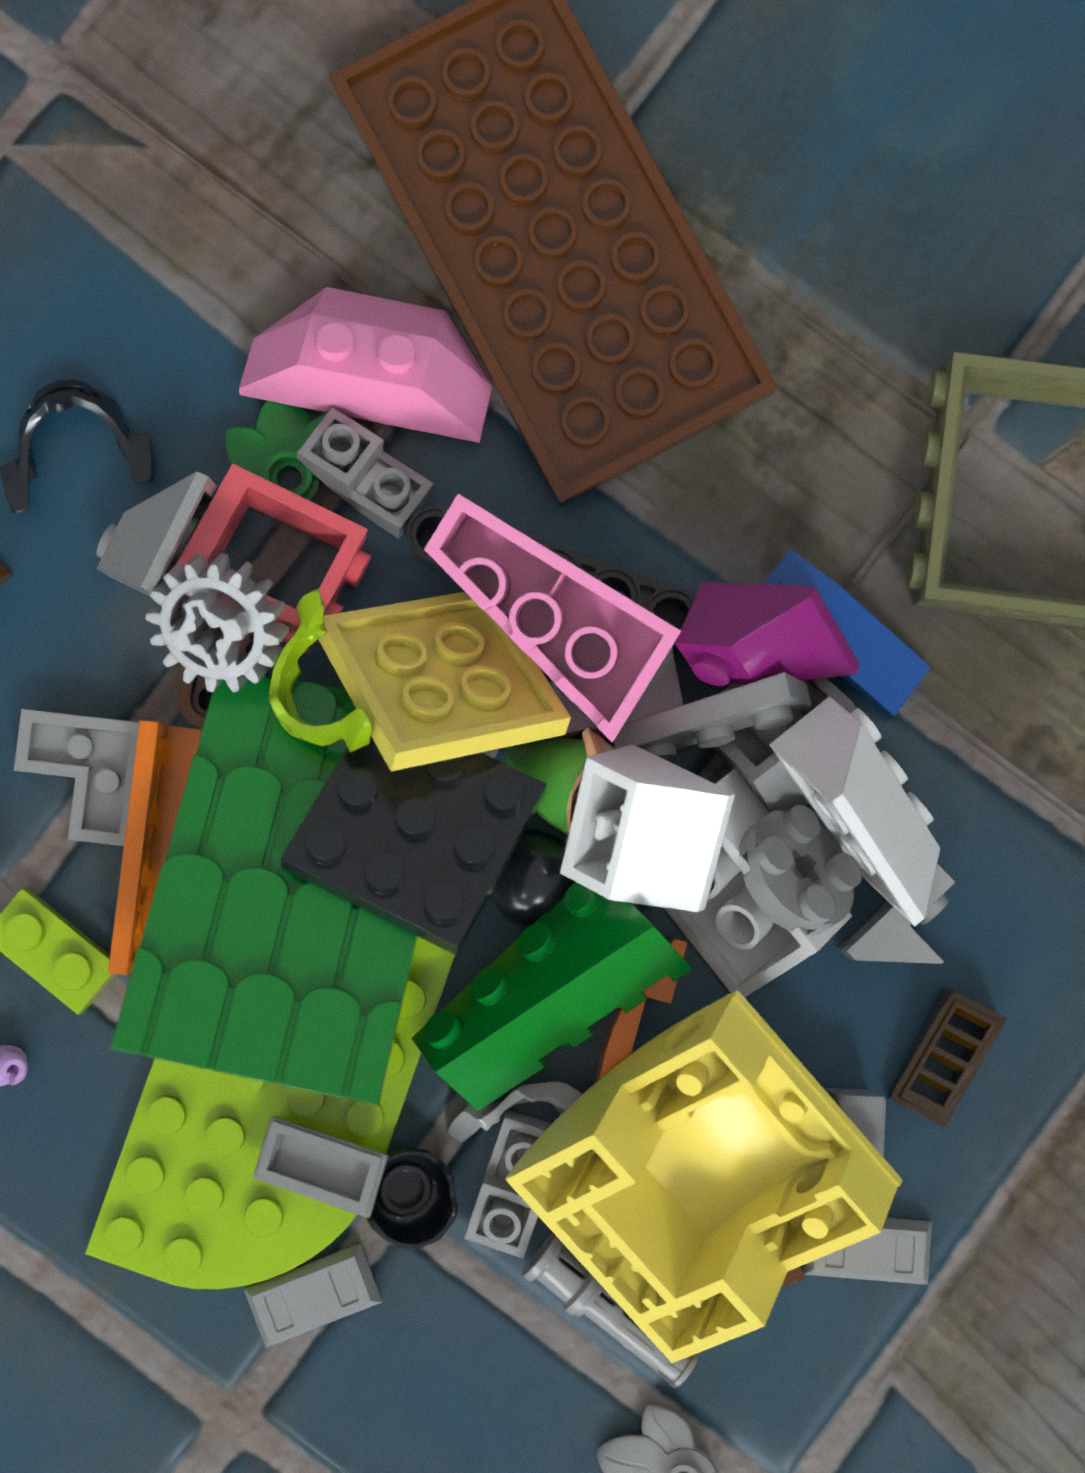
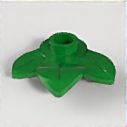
[225,401,327,501]

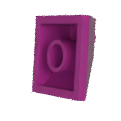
[675,582,860,686]

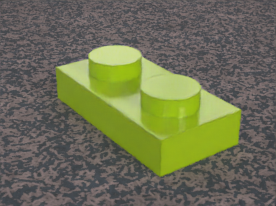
[0,888,115,1015]

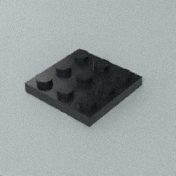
[281,736,547,956]

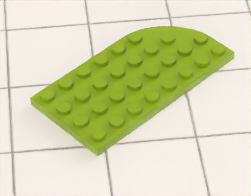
[85,937,456,1289]

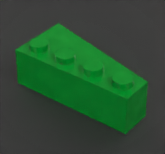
[411,882,692,1111]

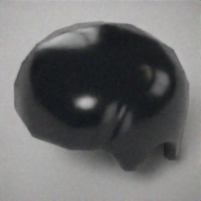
[490,829,576,928]
[365,1147,459,1250]

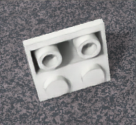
[560,744,735,912]

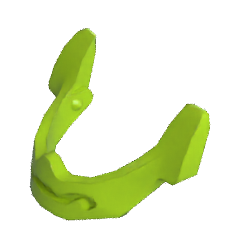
[269,589,372,752]

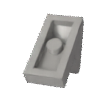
[838,864,955,964]

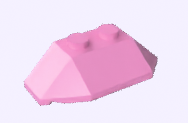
[239,287,492,443]

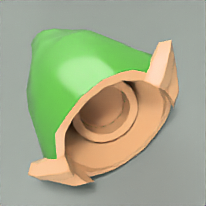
[503,727,615,845]

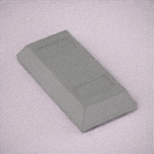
[253,1116,389,1218]
[803,1217,932,1285]
[244,1242,383,1348]

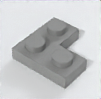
[14,709,139,846]

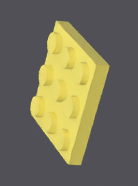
[318,592,571,771]

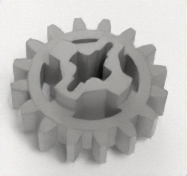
[146,553,289,692]

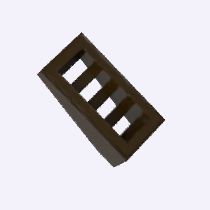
[887,987,1007,1127]

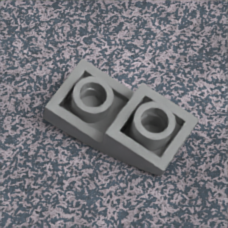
[297,407,434,539]
[464,1109,552,1259]

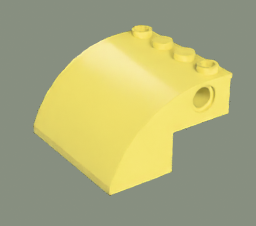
[505,990,903,1363]

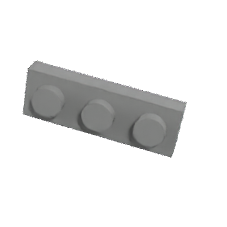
[614,672,812,762]

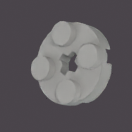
[739,805,862,935]

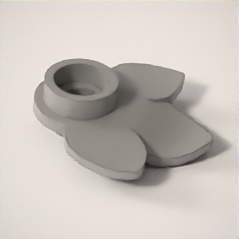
[596,1404,719,1473]

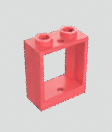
[176,463,372,654]

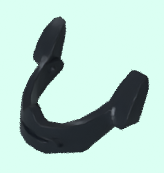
[0,379,156,514]

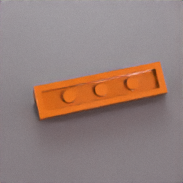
[108,720,202,975]

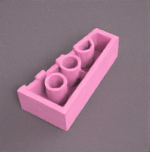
[424,494,681,742]

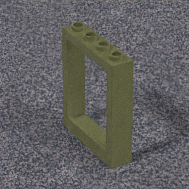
[907,352,1085,627]

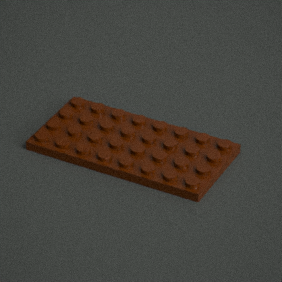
[329,0,778,507]

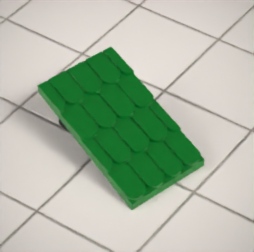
[110,673,418,1105]

